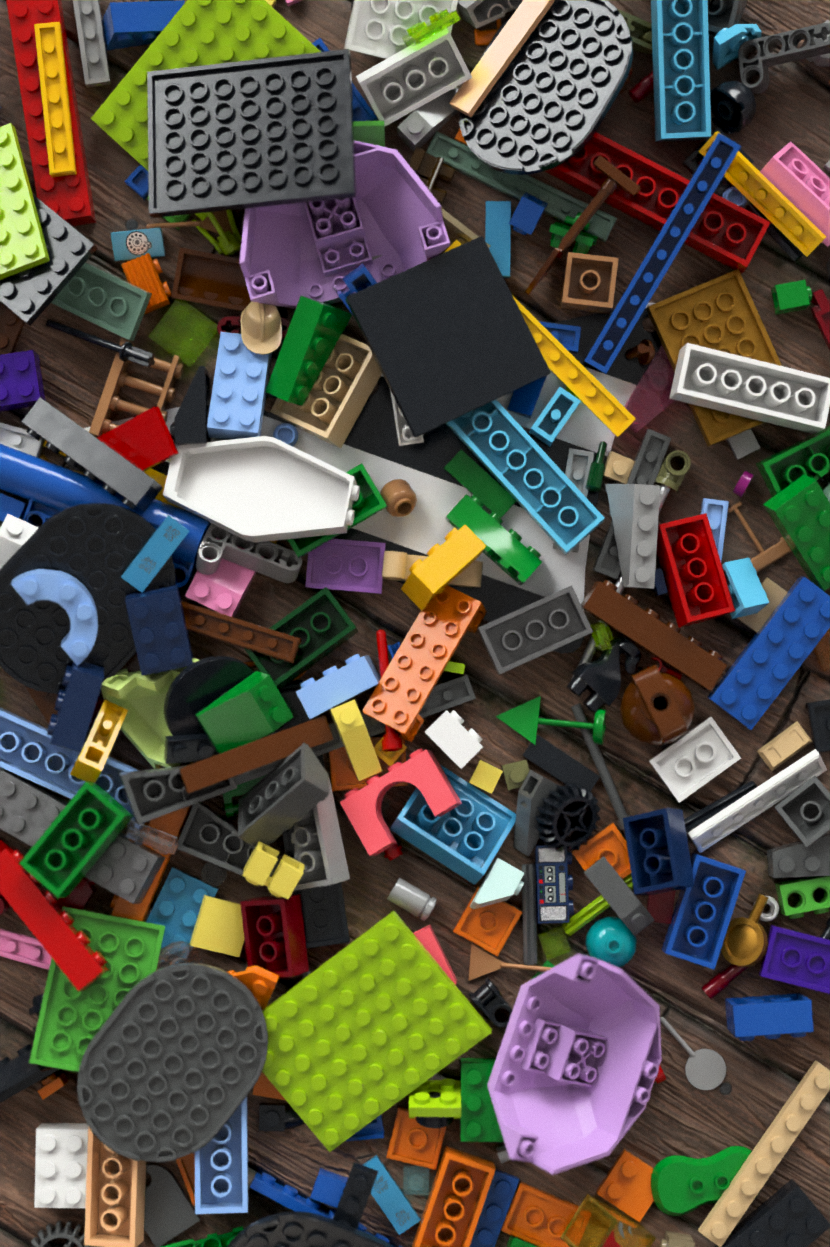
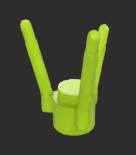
[192,210,242,257]

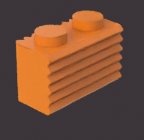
[121,253,172,314]

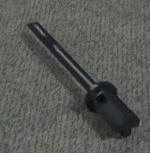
[45,319,155,368]

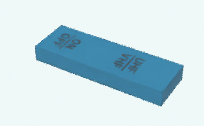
[121,515,189,593]
[362,1155,421,1235]

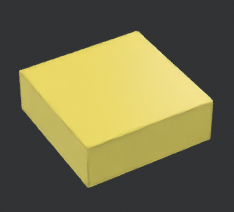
[469,760,503,794]

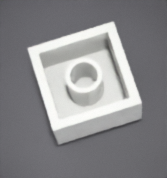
[424,710,483,769]

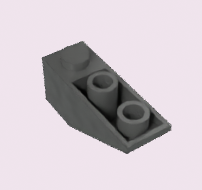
[513,770,558,856]

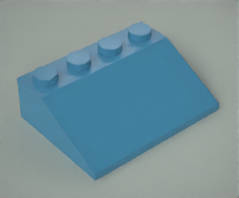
[390,765,516,885]

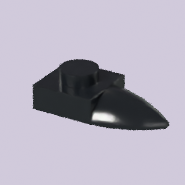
[259,1103,305,1131]

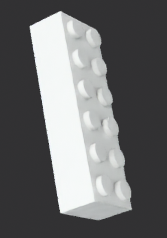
[669,343,830,434]

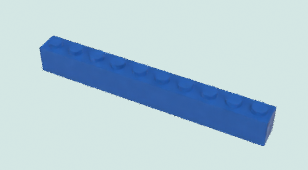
[584,133,741,374]

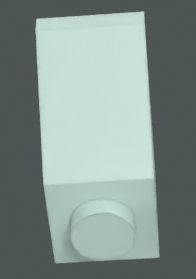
[469,858,524,909]

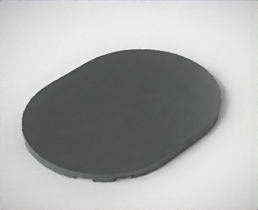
[77,963,268,1163]

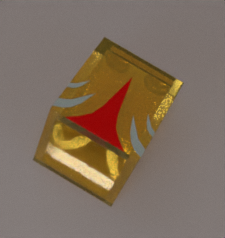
[560,1193,656,1247]

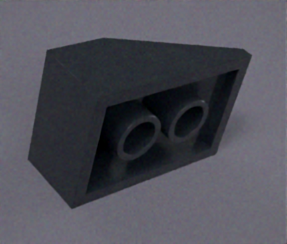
[170,366,211,445]

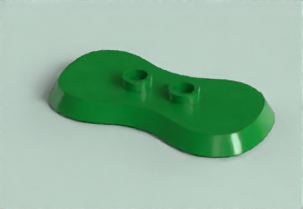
[651,1146,760,1216]

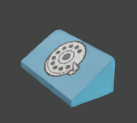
[111,228,165,262]

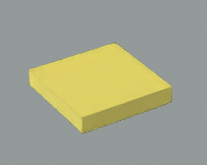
[190,895,245,957]

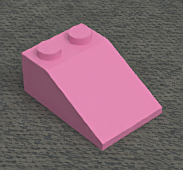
[185,537,264,617]

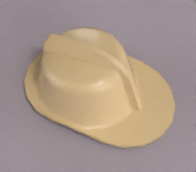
[240,302,282,355]

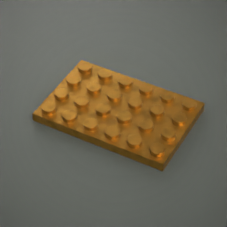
[646,269,782,447]

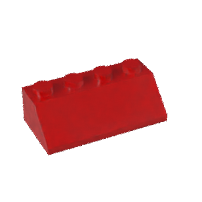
[656,513,735,628]

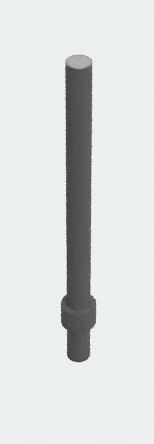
[571,703,630,837]

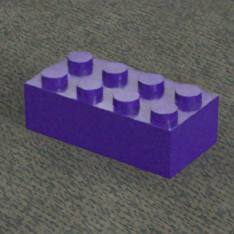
[0,350,45,412]

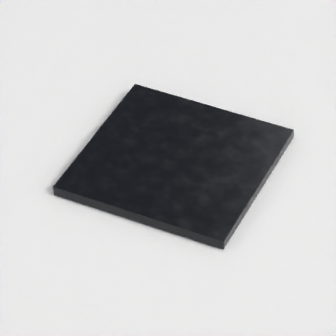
[345,236,551,438]

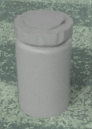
[387,877,437,921]

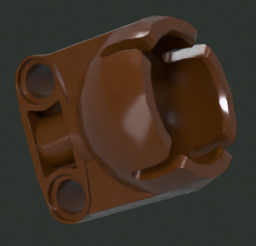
[620,665,695,746]

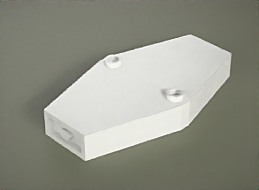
[163,436,360,543]

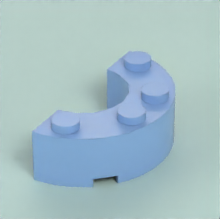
[11,569,98,666]

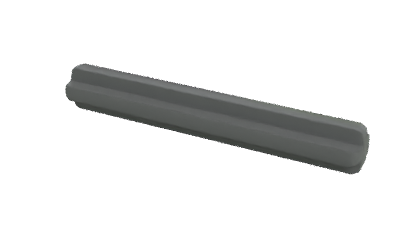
[522,863,538,965]

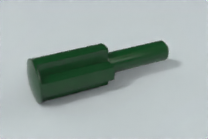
[585,441,607,492]

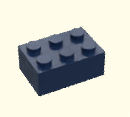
[125,585,193,676]
[47,661,104,752]
[623,808,695,895]

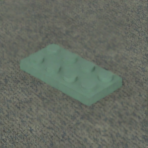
[51,263,152,341]

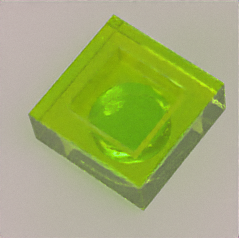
[590,622,613,651]
[538,926,571,960]

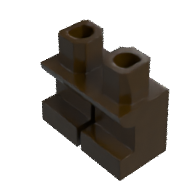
[409,147,455,206]

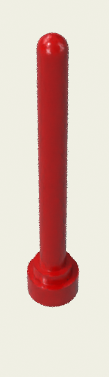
[376,629,403,752]

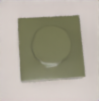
[502,759,529,790]

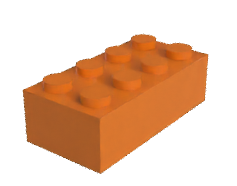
[412,1146,496,1247]

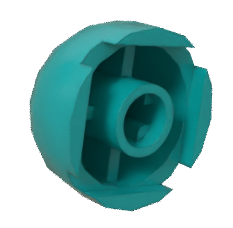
[585,916,637,968]

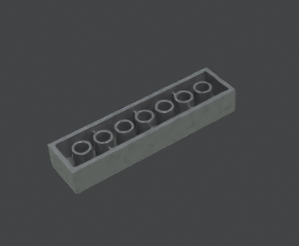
[0,767,166,904]

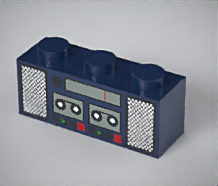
[535,844,574,923]

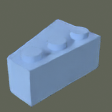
[296,654,380,719]

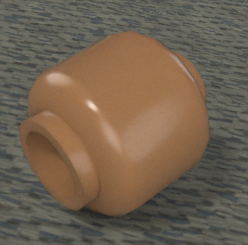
[380,479,417,517]

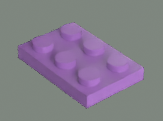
[305,539,386,594]

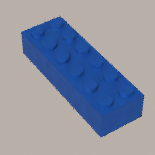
[707,576,830,730]

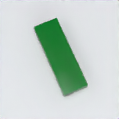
[444,449,516,518]

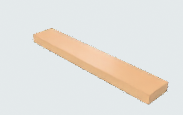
[450,0,555,117]

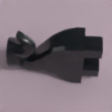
[567,636,644,713]

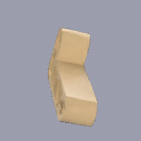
[382,551,483,588]

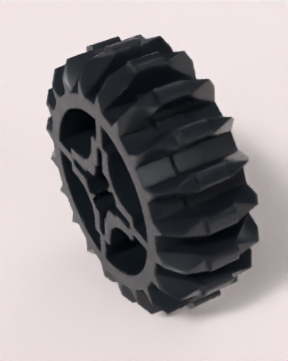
[535,783,601,853]

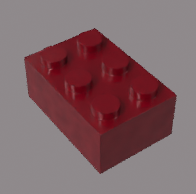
[240,894,309,977]

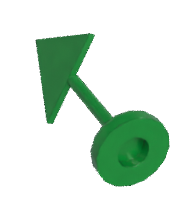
[496,696,606,746]

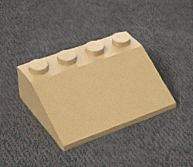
[270,334,382,449]

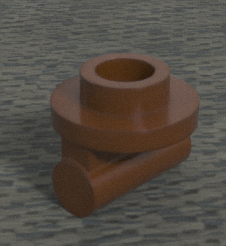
[625,339,655,365]

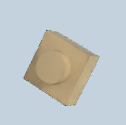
[603,451,635,484]

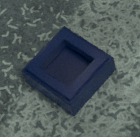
[653,568,668,596]

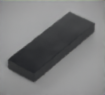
[523,735,600,791]

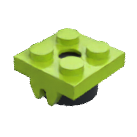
[409,1078,461,1128]

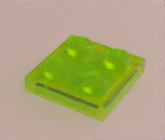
[402,9,461,47]
[149,299,218,368]

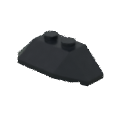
[0,1044,59,1103]

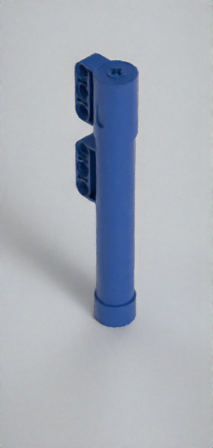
[0,444,212,587]

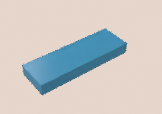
[485,201,511,278]

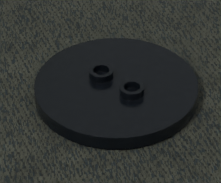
[164,656,254,736]

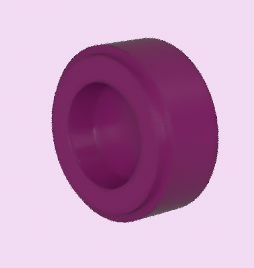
[733,471,754,497]

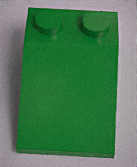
[196,671,293,754]

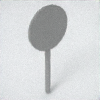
[660,1017,726,1090]

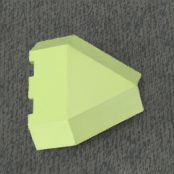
[101,658,199,769]

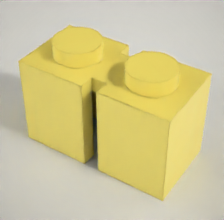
[242,841,305,899]

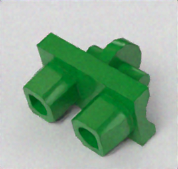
[549,212,599,254]

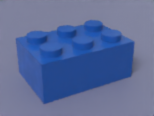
[725,993,814,1041]

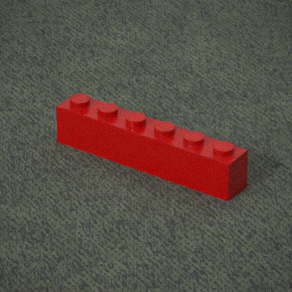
[0,848,108,991]

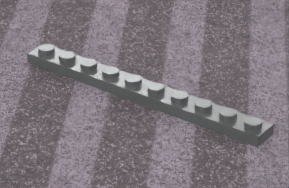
[233,675,476,786]

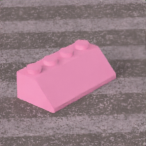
[760,142,830,247]

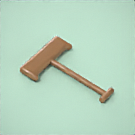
[728,501,791,573]

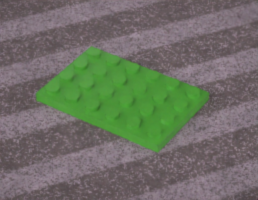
[29,906,165,1072]

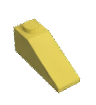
[329,699,382,781]

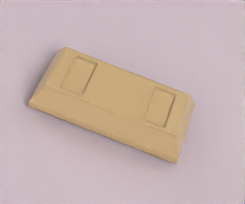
[757,721,812,771]

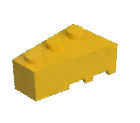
[401,525,486,611]

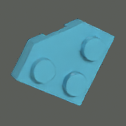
[712,24,762,70]

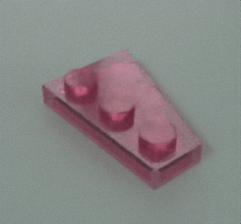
[624,345,675,433]

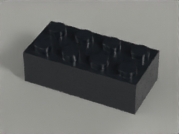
[714,1179,830,1247]

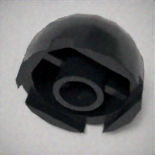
[710,81,756,134]

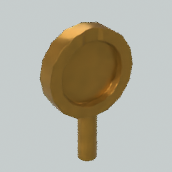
[721,894,768,967]

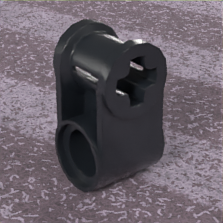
[468,977,513,1028]

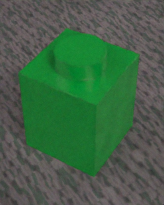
[771,280,812,315]

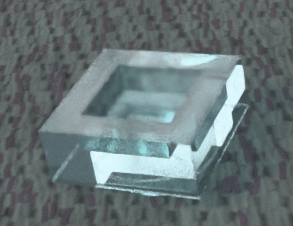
[403,1166,429,1195]

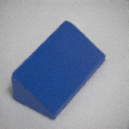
[507,376,547,419]

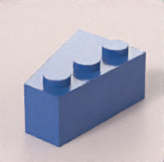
[102,0,185,51]

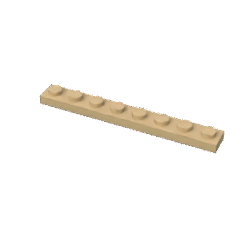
[698,1060,830,1247]

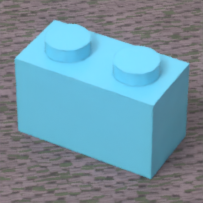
[529,387,581,447]
[722,558,769,619]

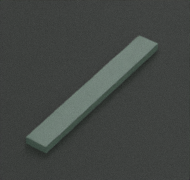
[426,131,617,242]

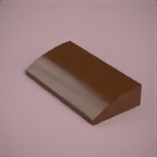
[171,247,251,311]

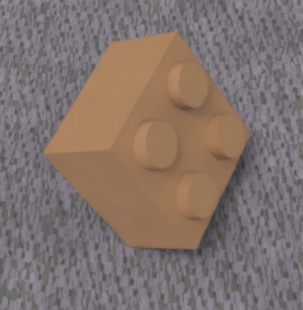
[560,252,619,314]

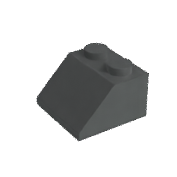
[775,776,830,848]

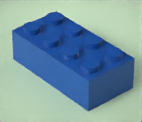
[661,853,746,969]

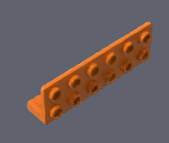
[362,585,487,743]

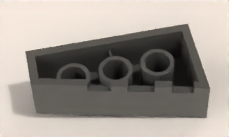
[118,765,237,825]
[176,801,281,877]
[767,832,830,878]

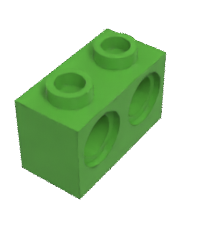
[775,876,830,919]

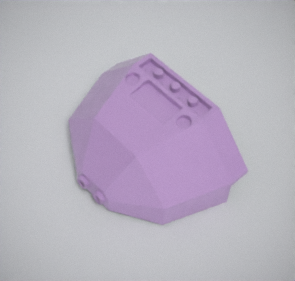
[240,140,450,309]
[487,954,662,1175]

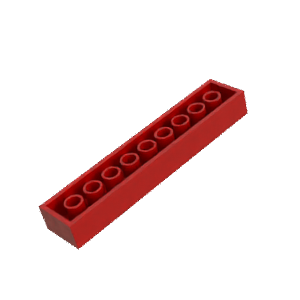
[6,0,96,227]
[545,132,771,273]

